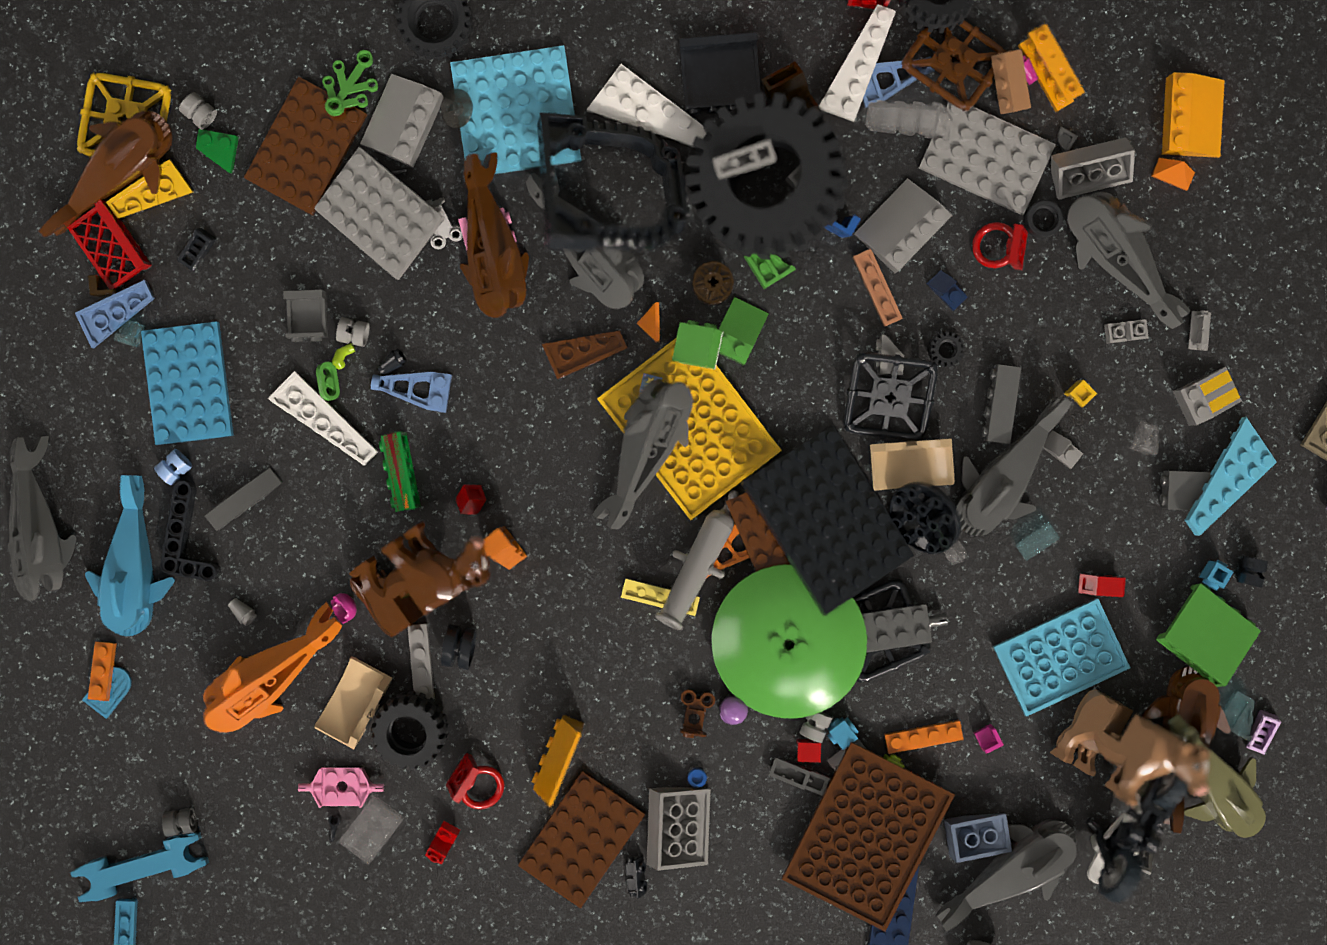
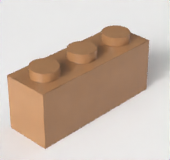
[991,49,1031,114]

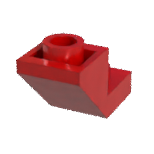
[1078,573,1126,597]
[425,821,460,864]

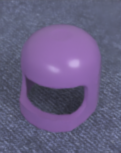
[720,695,748,725]

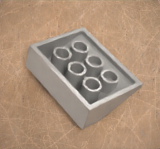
[360,74,444,168]
[854,178,952,273]
[647,787,710,871]

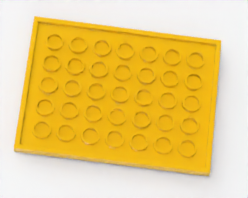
[597,338,782,520]

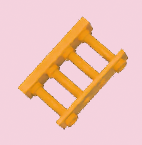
[1018,24,1085,112]

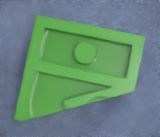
[744,254,796,289]

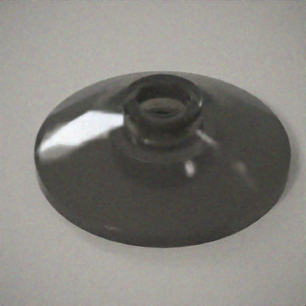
[441,89,473,128]

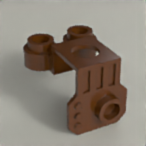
[680,689,715,738]

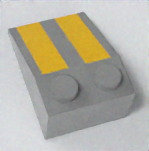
[1173,367,1242,426]

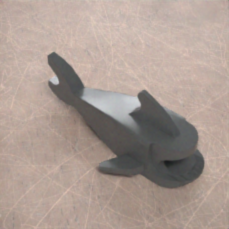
[526,173,644,309]
[1068,192,1191,329]
[593,379,693,530]
[956,398,1072,536]
[8,436,76,601]
[936,819,1077,932]

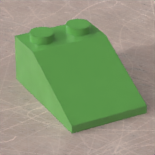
[719,297,769,365]

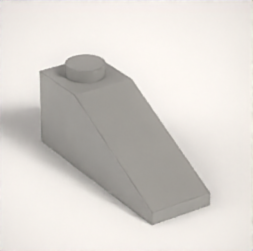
[713,140,776,179]

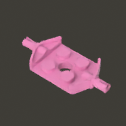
[298,767,384,808]

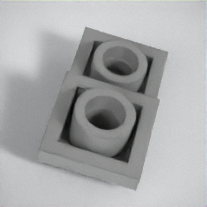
[1104,319,1149,344]

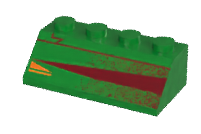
[379,432,421,512]

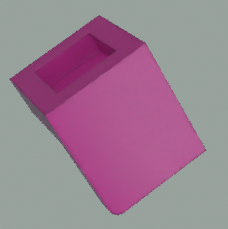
[973,724,1003,754]

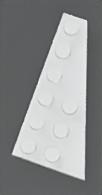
[587,64,706,147]

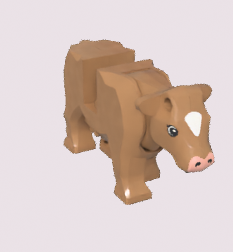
[1050,689,1210,806]

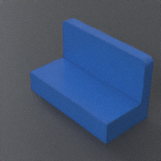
[825,215,860,238]

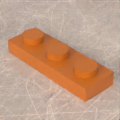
[88,641,117,701]

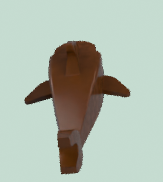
[38,111,172,237]
[460,153,529,318]
[1142,666,1231,833]

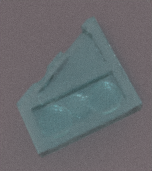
[1223,690,1254,742]

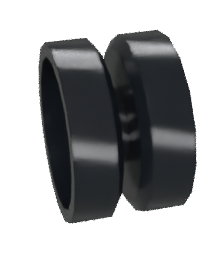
[441,624,477,670]

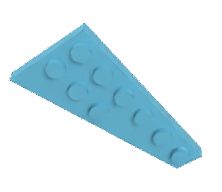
[1185,417,1277,536]

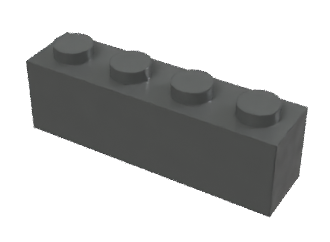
[982,364,1021,444]

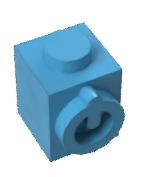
[1199,560,1233,591]
[827,717,858,750]

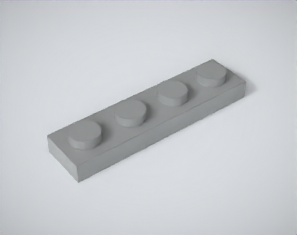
[408,623,435,699]

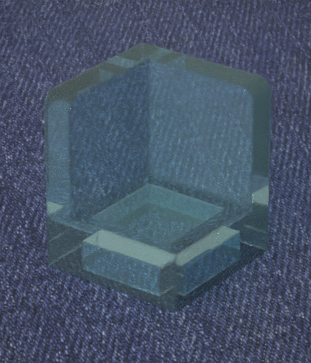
[114,320,145,347]

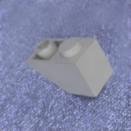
[874,335,904,376]

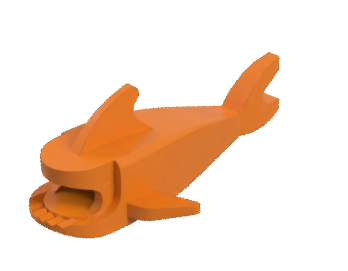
[203,602,342,732]

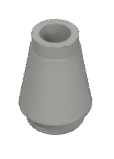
[228,598,257,626]

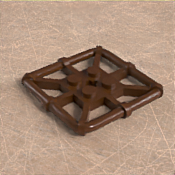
[901,20,1007,111]

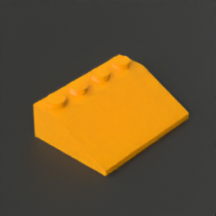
[1162,73,1225,158]
[532,715,584,806]

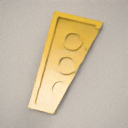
[106,159,194,219]

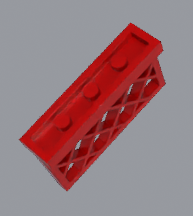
[67,200,152,289]

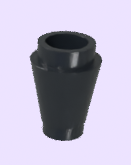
[377,349,407,375]

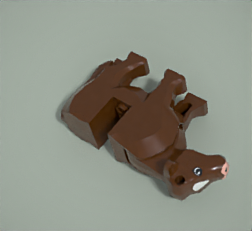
[349,521,491,637]

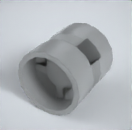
[179,92,217,130]
[336,317,370,347]
[799,712,832,743]

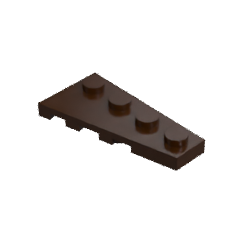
[542,331,628,379]

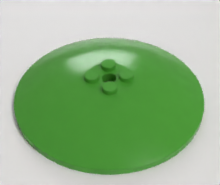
[712,564,867,718]

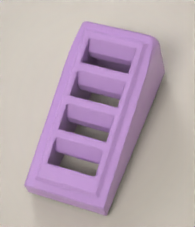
[1246,710,1281,754]

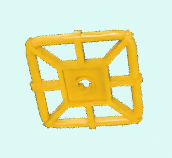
[77,72,171,157]

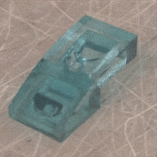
[1015,522,1060,561]

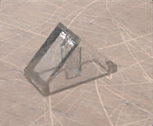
[1130,421,1159,455]

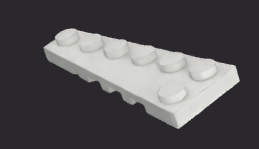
[819,4,896,122]
[268,371,378,465]

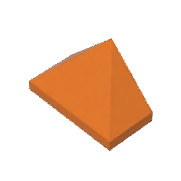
[1151,158,1195,191]
[637,302,660,342]

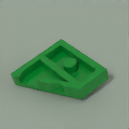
[196,129,239,174]

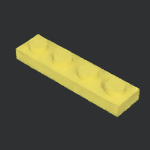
[621,578,700,616]

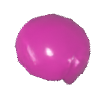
[331,593,357,624]

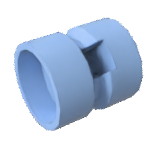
[154,449,192,485]

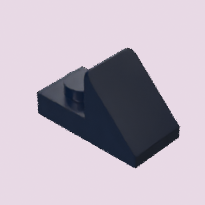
[927,270,968,311]

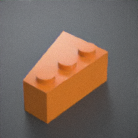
[484,526,527,570]

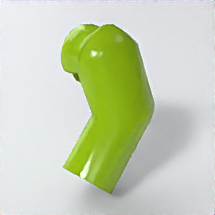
[332,343,356,369]

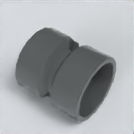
[162,807,197,837]

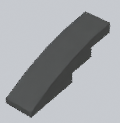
[205,468,283,531]
[769,757,832,796]

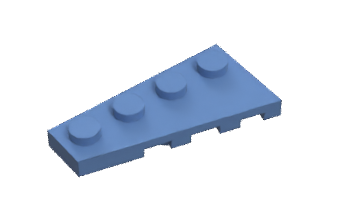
[75,280,155,348]

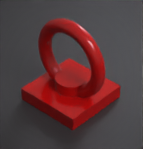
[972,222,1028,270]
[446,753,504,809]

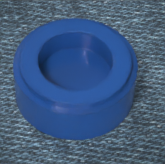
[688,767,707,788]

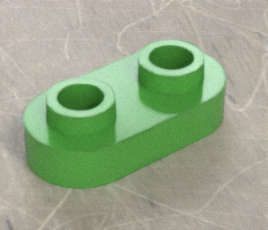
[316,362,340,401]

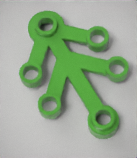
[322,50,378,116]

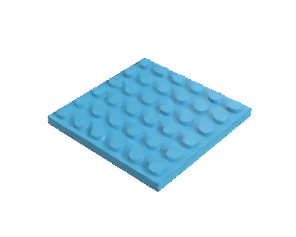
[450,45,582,174]

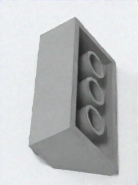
[1051,137,1135,200]

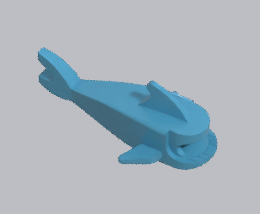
[85,475,175,636]

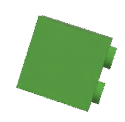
[672,320,723,370]

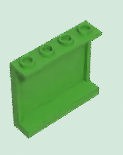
[1156,583,1261,687]

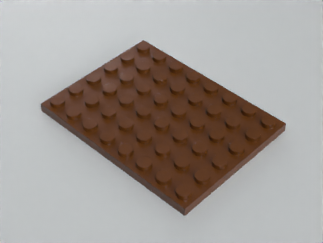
[782,742,955,931]

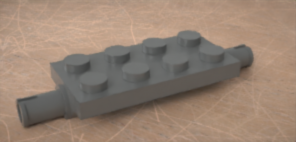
[861,604,948,653]

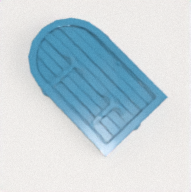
[82,667,132,719]

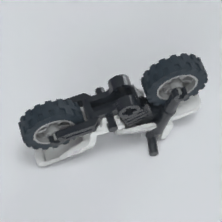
[1086,771,1188,903]

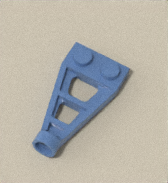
[862,57,935,108]
[371,372,452,413]

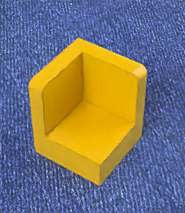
[1064,380,1097,407]

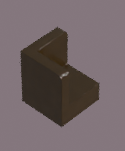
[88,275,119,297]

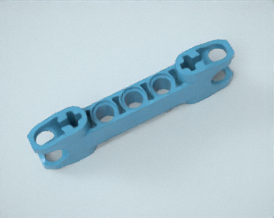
[70,832,209,902]

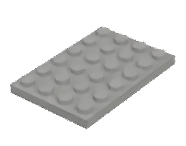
[918,102,1056,215]
[315,147,445,280]

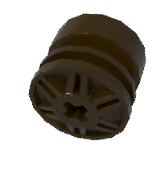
[692,261,734,305]

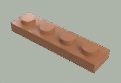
[852,249,903,327]

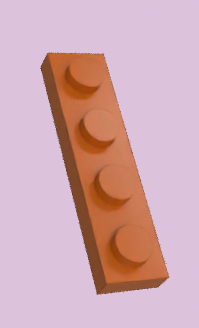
[884,720,964,754]

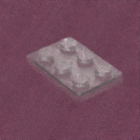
[338,795,404,865]

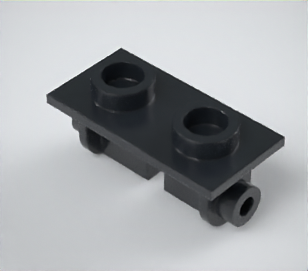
[625,855,648,899]

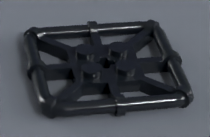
[844,353,938,441]
[853,579,931,683]

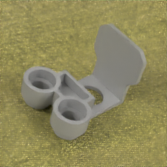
[425,197,463,249]

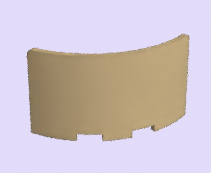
[870,439,955,490]
[314,657,392,749]

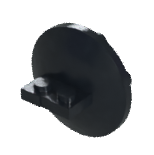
[890,482,961,554]

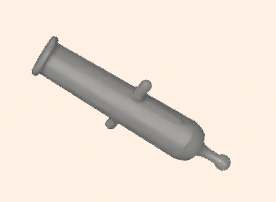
[655,490,739,630]

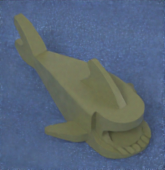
[1169,715,1266,838]

